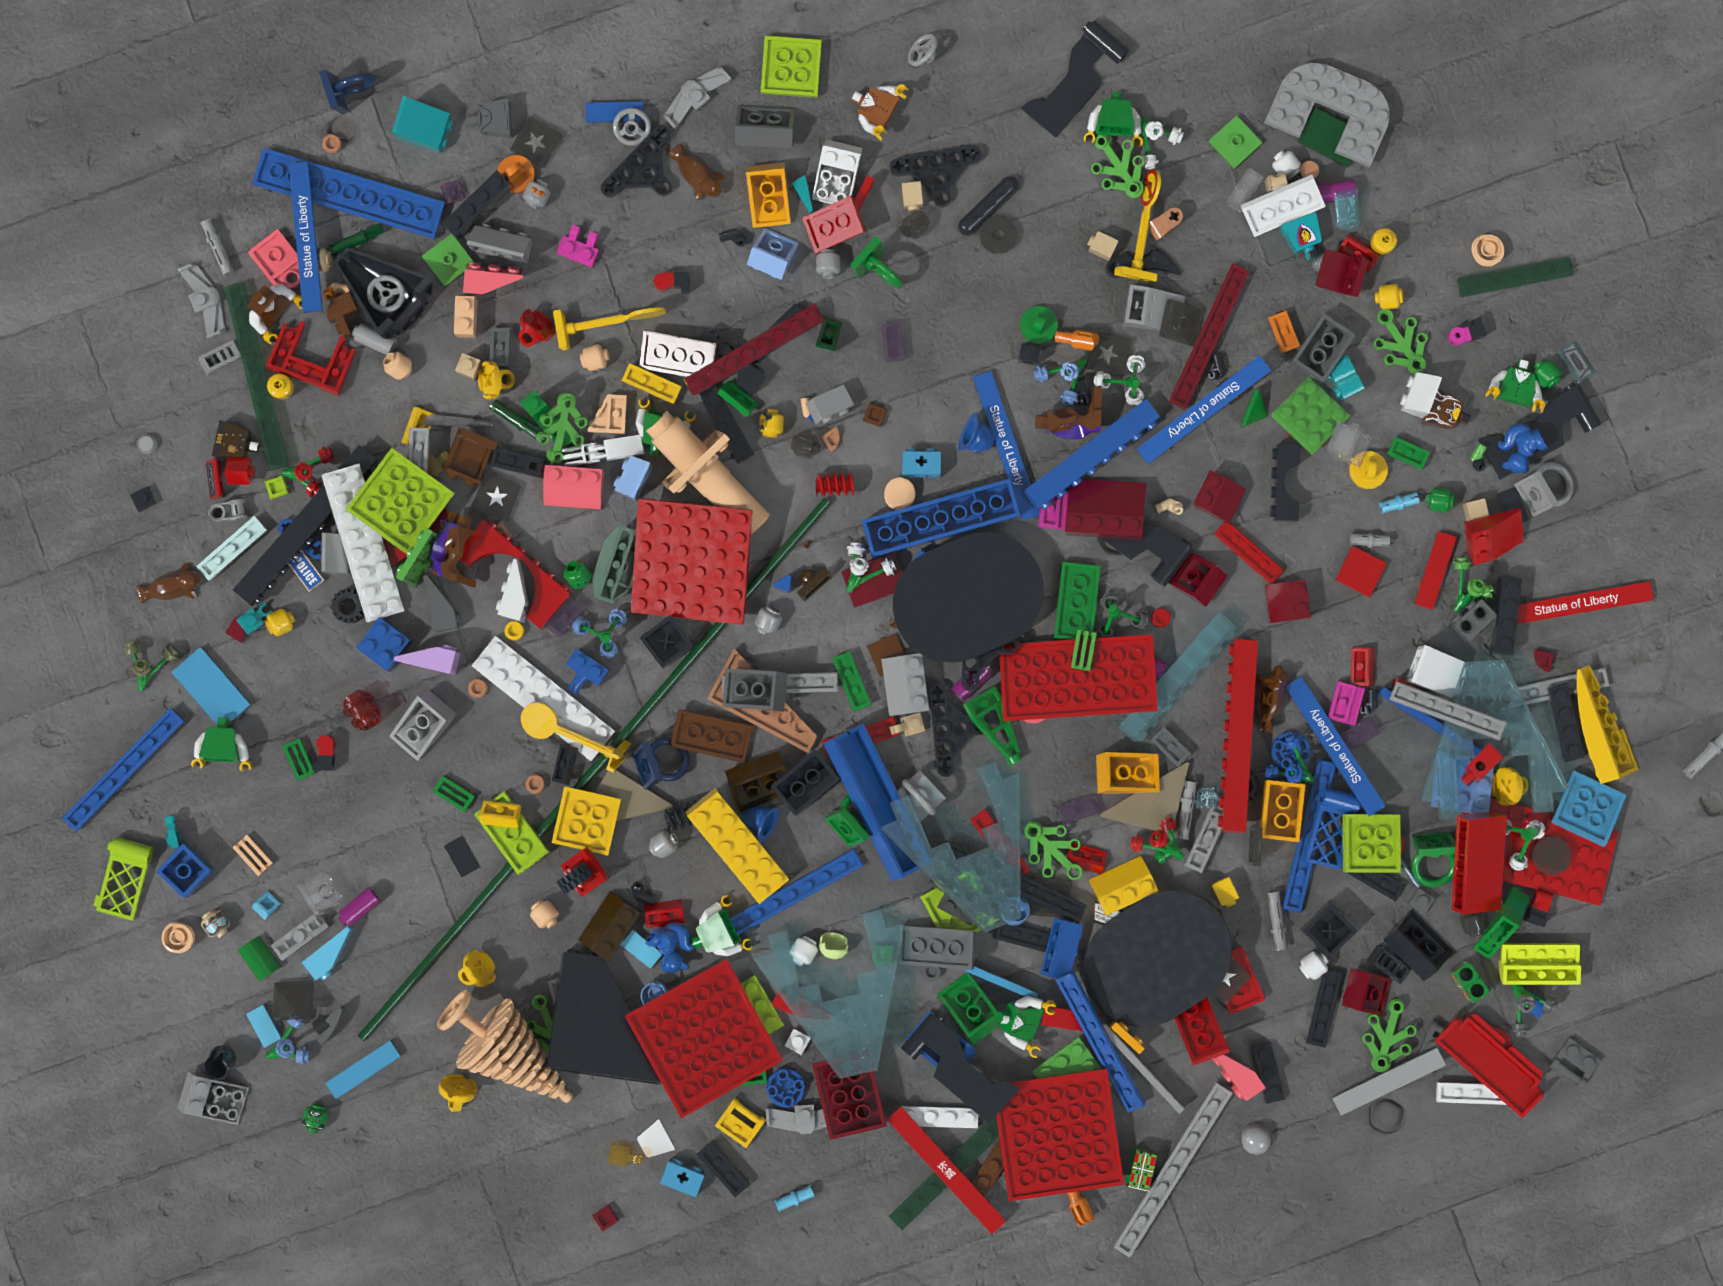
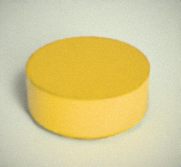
[504,621,524,640]

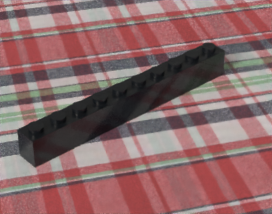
[233,445,379,606]

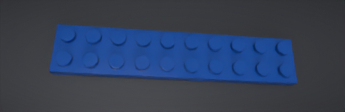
[252,148,446,240]

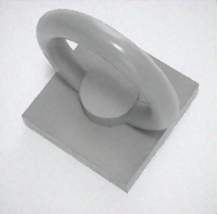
[1514,462,1574,517]
[897,770,946,824]

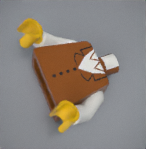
[851,84,909,140]

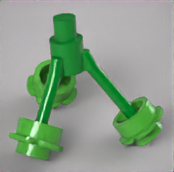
[1453,558,1495,612]

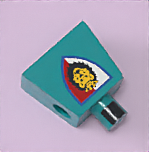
[1279,212,1322,261]

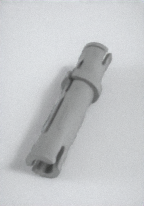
[200,219,234,276]
[1682,732,1723,779]
[1176,781,1197,840]
[1267,892,1287,951]

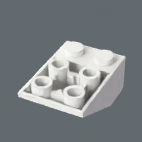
[812,139,863,204]
[496,559,529,623]

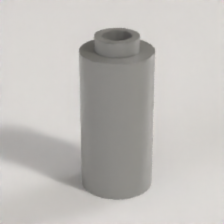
[352,323,397,355]

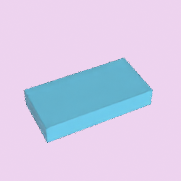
[621,930,662,969]
[246,1004,282,1048]

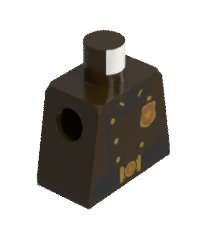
[212,420,260,458]

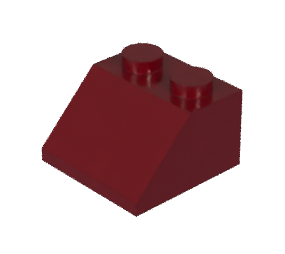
[1193,470,1246,524]
[1169,553,1227,607]
[1265,580,1311,623]
[1342,968,1392,1016]

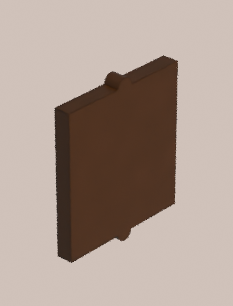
[867,634,905,677]

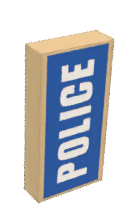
[289,550,325,592]

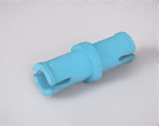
[1379,492,1419,514]
[774,1185,815,1212]

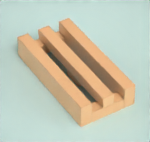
[233,835,274,876]

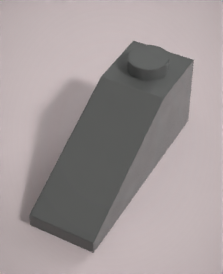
[423,575,462,633]

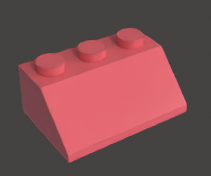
[543,465,604,510]

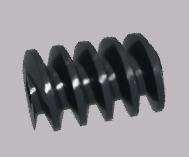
[664,799,697,832]

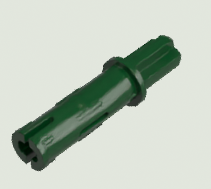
[328,224,384,257]
[489,399,542,440]

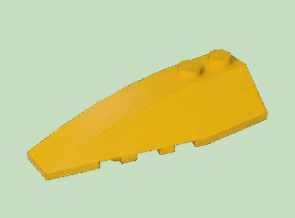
[1577,665,1639,784]

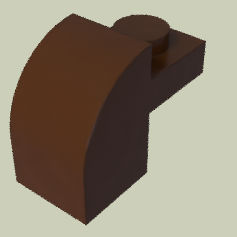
[327,292,360,338]

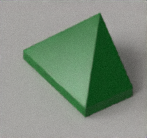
[1240,389,1268,428]

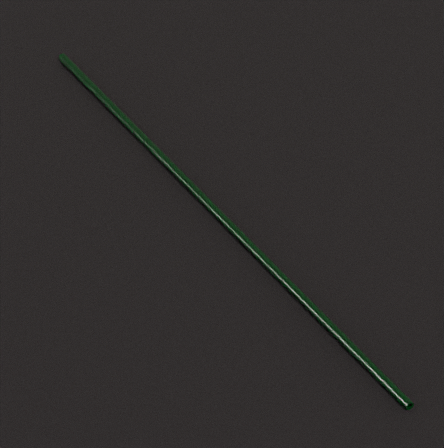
[358,498,831,1041]

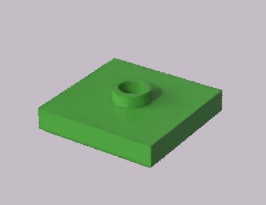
[1208,115,1262,169]
[422,234,473,287]

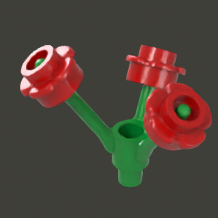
[282,446,334,498]
[1130,817,1185,861]

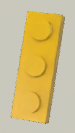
[621,363,682,404]

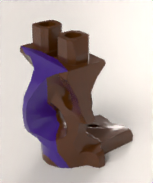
[1035,385,1102,440]
[429,511,476,588]

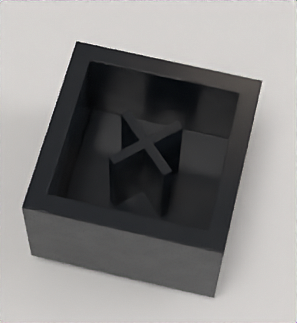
[639,615,694,669]
[1299,903,1357,958]

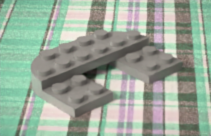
[1264,63,1390,167]

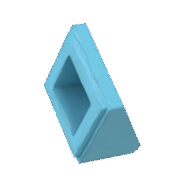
[252,890,281,920]

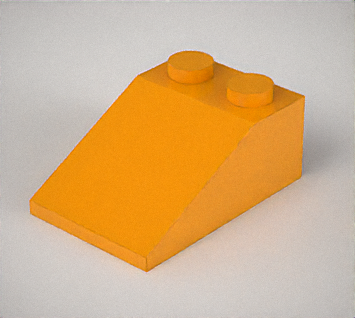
[746,162,791,228]
[1096,752,1160,794]

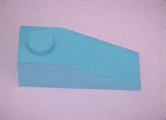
[302,926,353,980]

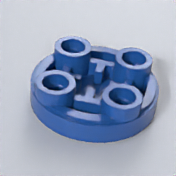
[1271,732,1310,769]
[766,1068,805,1107]

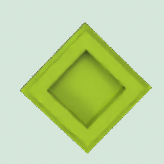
[264,475,290,500]

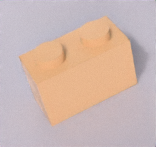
[454,296,477,338]

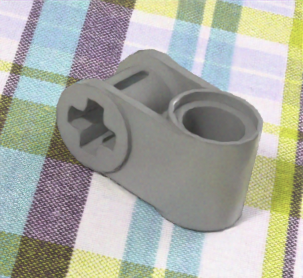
[208,499,247,523]

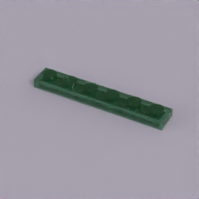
[1457,257,1574,298]

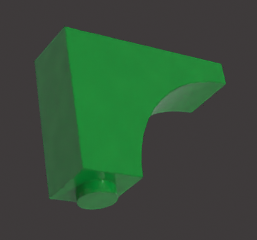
[520,390,572,451]
[1473,887,1530,959]

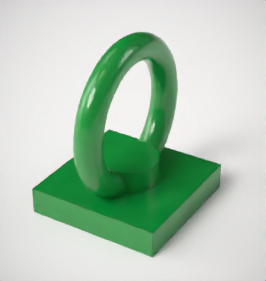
[850,236,903,289]
[824,794,869,847]
[1411,832,1456,887]

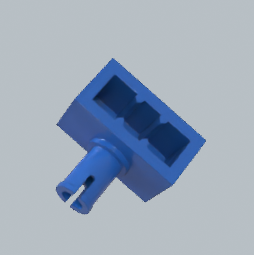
[566,649,610,695]

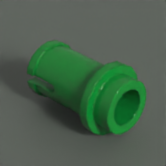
[1153,851,1171,864]

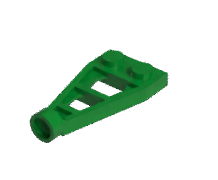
[963,686,1023,766]

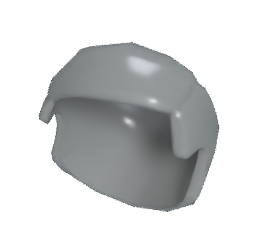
[1241,1123,1271,1155]

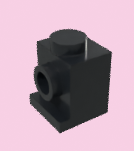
[1018,342,1040,366]

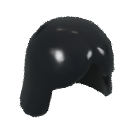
[202,1045,236,1080]

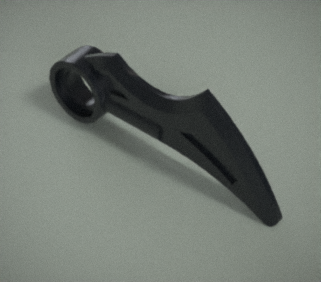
[1105,247,1181,278]

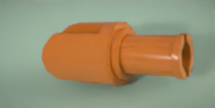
[1055,329,1100,351]
[1067,1191,1095,1227]

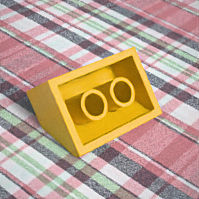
[1089,856,1159,916]

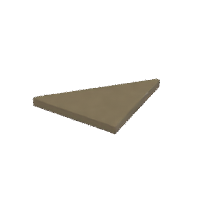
[1099,762,1189,834]
[594,770,674,821]

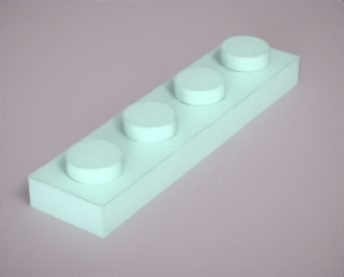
[196,516,268,581]

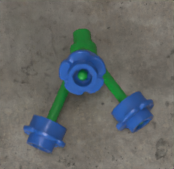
[1265,733,1316,784]

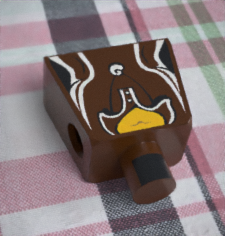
[1421,388,1471,430]

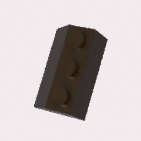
[725,751,787,812]
[578,891,642,962]

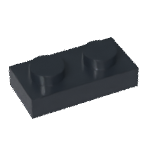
[552,744,578,785]

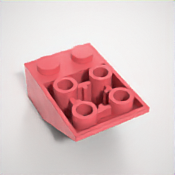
[463,262,523,294]
[1212,1054,1265,1101]

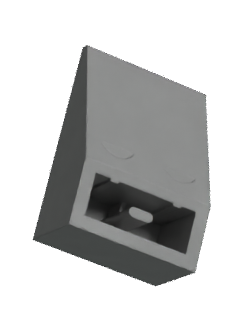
[1123,284,1185,334]
[177,1071,249,1125]

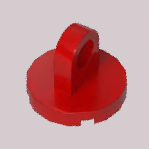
[518,309,555,347]

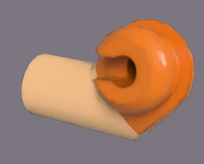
[323,283,351,301]

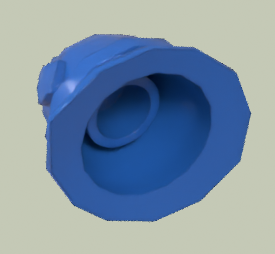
[958,413,994,453]
[742,806,781,843]

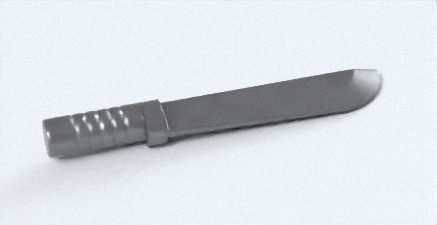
[423,415,493,428]

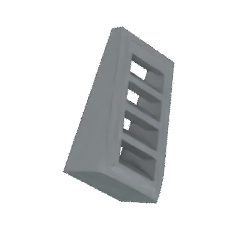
[198,340,242,376]

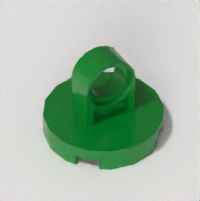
[1020,306,1058,345]

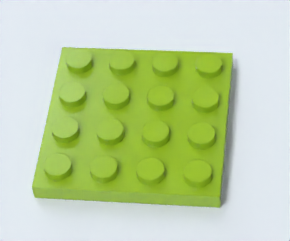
[345,448,455,554]

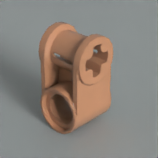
[1148,208,1183,241]

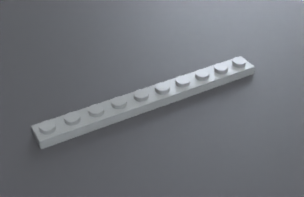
[1113,1082,1232,1258]

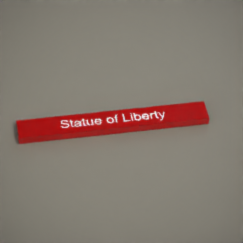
[1517,581,1654,624]

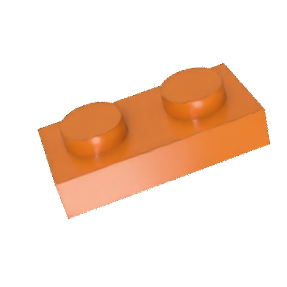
[1268,311,1300,354]

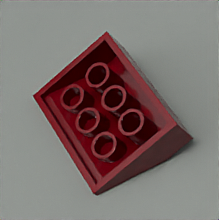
[1065,479,1147,540]
[812,1049,886,1140]

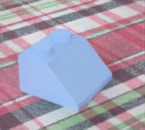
[747,227,799,280]
[613,456,653,501]

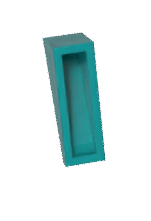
[792,175,813,214]

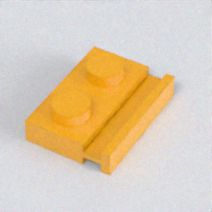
[1109,1020,1145,1054]

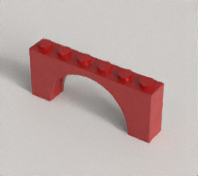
[459,519,572,630]

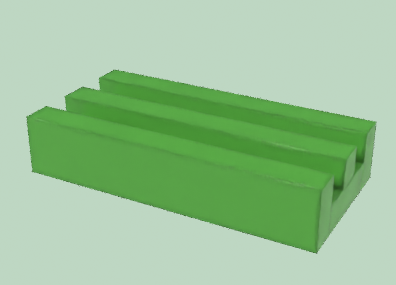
[1071,630,1097,671]

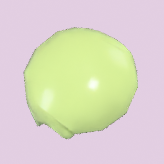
[819,932,849,960]

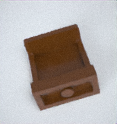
[442,428,498,487]

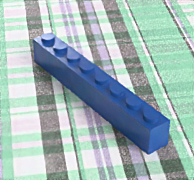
[1023,399,1160,510]

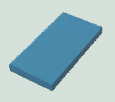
[172,647,251,724]

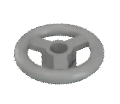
[908,33,938,66]
[613,108,651,146]
[367,275,405,312]

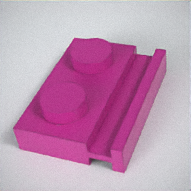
[1038,492,1069,531]
[1328,681,1365,726]

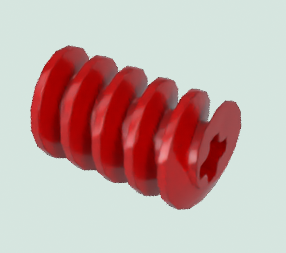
[816,472,854,497]

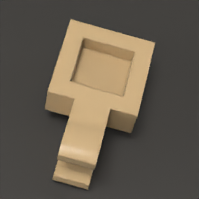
[890,713,925,737]

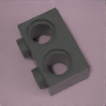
[1451,599,1497,643]

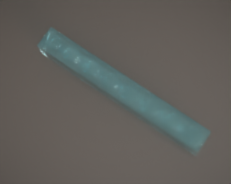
[1117,612,1236,743]

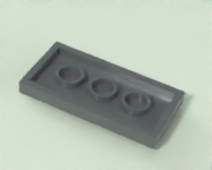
[898,925,976,970]

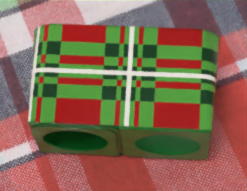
[1449,961,1490,1003]
[1126,1147,1157,1191]

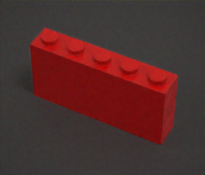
[1451,812,1507,915]

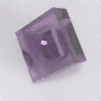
[440,181,466,204]

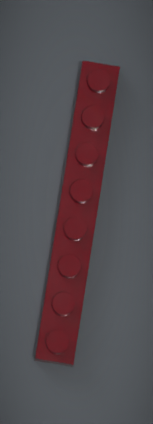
[1168,263,1250,410]
[683,303,824,396]

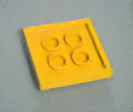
[552,786,621,856]

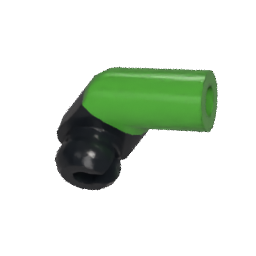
[1471,442,1487,472]

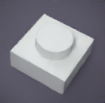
[785,1029,811,1055]

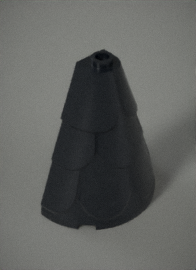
[334,248,434,339]

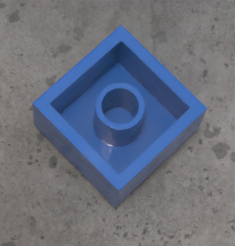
[356,617,413,672]
[156,843,215,898]

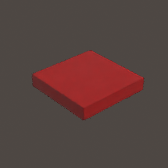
[1335,546,1387,598]

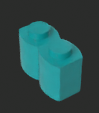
[1327,355,1364,401]

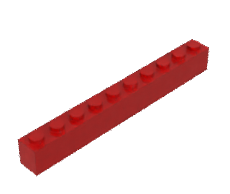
[1217,639,1258,834]

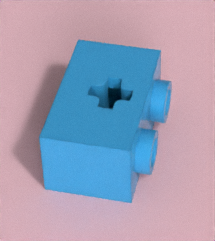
[902,448,941,478]
[660,1158,705,1197]

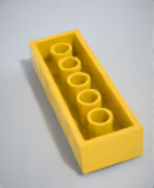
[685,788,789,904]

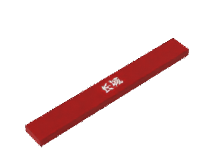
[887,1106,1006,1234]

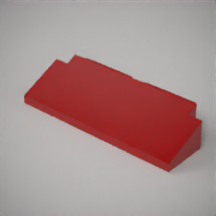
[1434,1013,1544,1119]

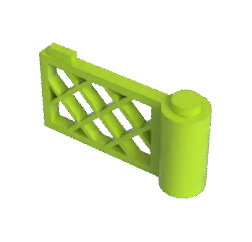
[93,837,154,921]

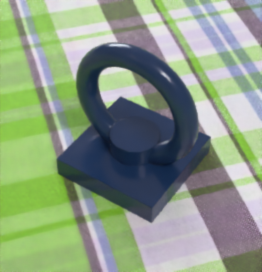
[319,70,377,115]
[631,737,690,790]

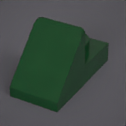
[815,318,842,352]

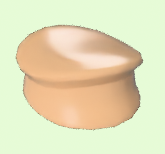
[1472,234,1504,266]
[884,477,915,510]
[161,921,195,953]

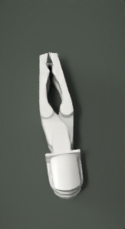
[562,435,645,467]

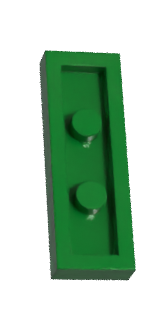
[832,651,871,712]

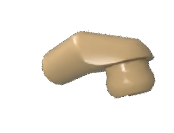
[1154,498,1184,515]

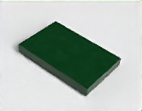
[1297,108,1352,168]

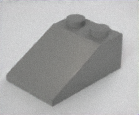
[389,689,457,761]

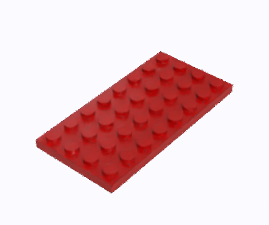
[1000,634,1158,722]
[1449,798,1619,906]

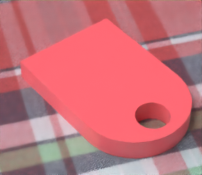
[248,229,300,290]

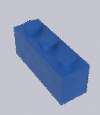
[1040,918,1083,978]

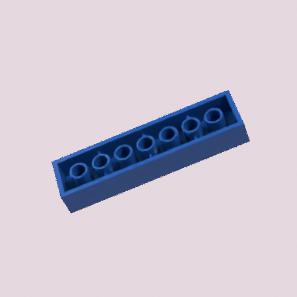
[862,479,1020,559]

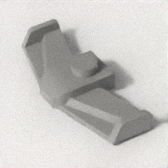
[663,66,732,130]
[177,263,226,340]
[766,1104,827,1134]

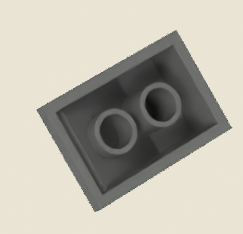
[722,668,787,712]

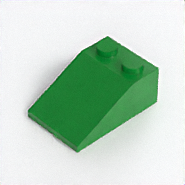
[937,972,1000,1045]

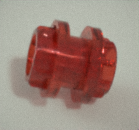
[343,690,382,731]

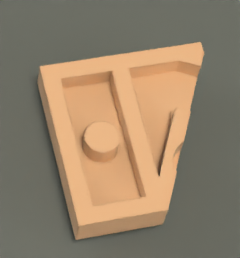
[588,394,627,434]

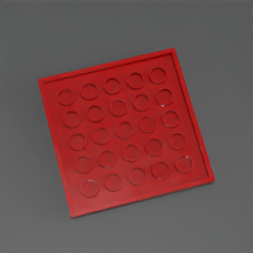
[631,498,753,625]
[625,959,783,1119]
[994,1068,1124,1201]

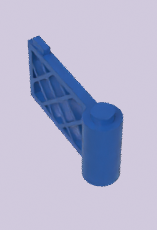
[1303,787,1362,870]

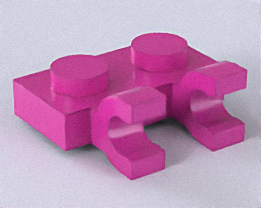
[556,224,599,268]

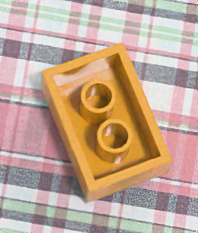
[1258,780,1305,842]

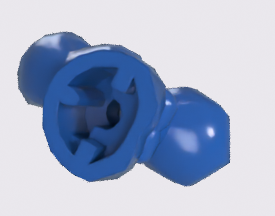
[1498,423,1548,473]
[645,922,694,973]

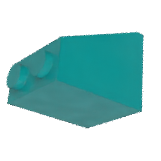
[392,96,454,153]

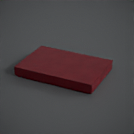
[841,552,903,608]

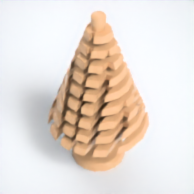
[437,989,573,1103]

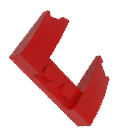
[266,321,356,397]

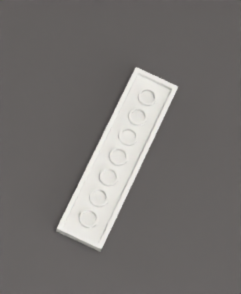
[321,464,404,622]
[472,636,616,761]

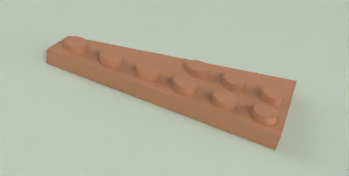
[707,649,818,753]

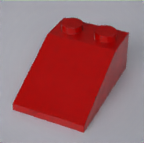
[1464,508,1524,565]

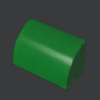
[237,936,282,982]

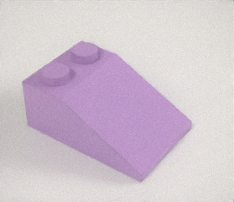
[394,645,461,675]

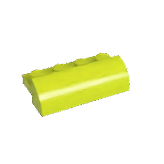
[1499,943,1581,985]

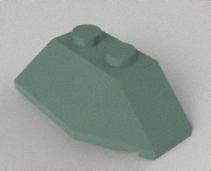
[592,525,636,604]

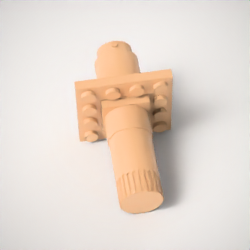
[646,411,770,534]

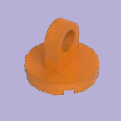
[497,155,535,193]

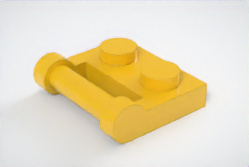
[715,1097,766,1148]

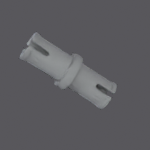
[1350,532,1390,548]

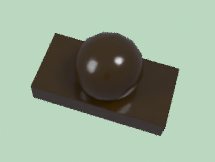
[797,567,832,601]

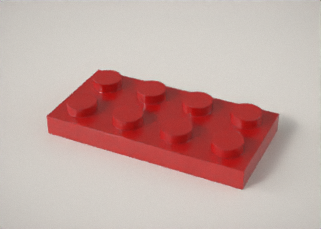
[1174,997,1230,1066]

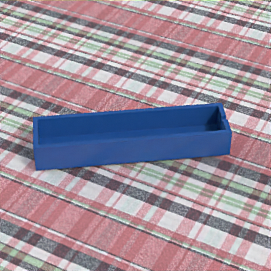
[823,724,932,881]

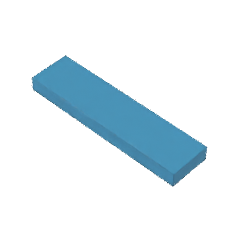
[964,966,1038,998]
[325,1040,401,1099]

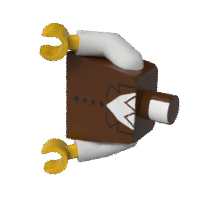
[247,284,302,345]

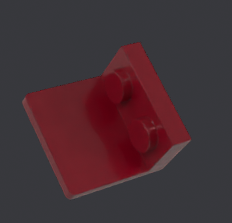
[1315,249,1369,297]

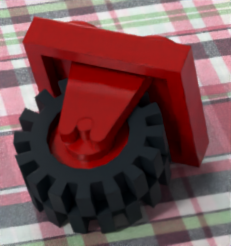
[556,846,609,897]

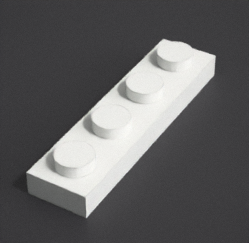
[1436,1082,1507,1105]
[901,1106,978,1128]

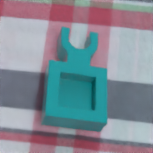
[236,603,272,636]
[164,816,183,849]

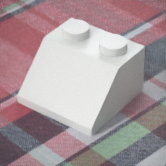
[1400,372,1442,418]

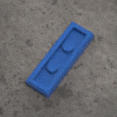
[586,101,644,123]

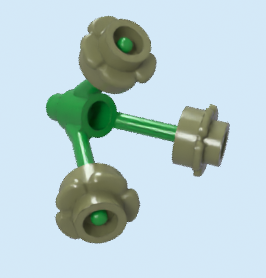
[123,641,179,691]

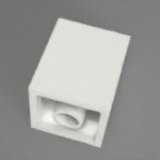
[1406,645,1465,699]

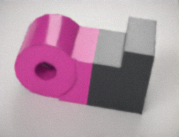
[1447,317,1486,346]

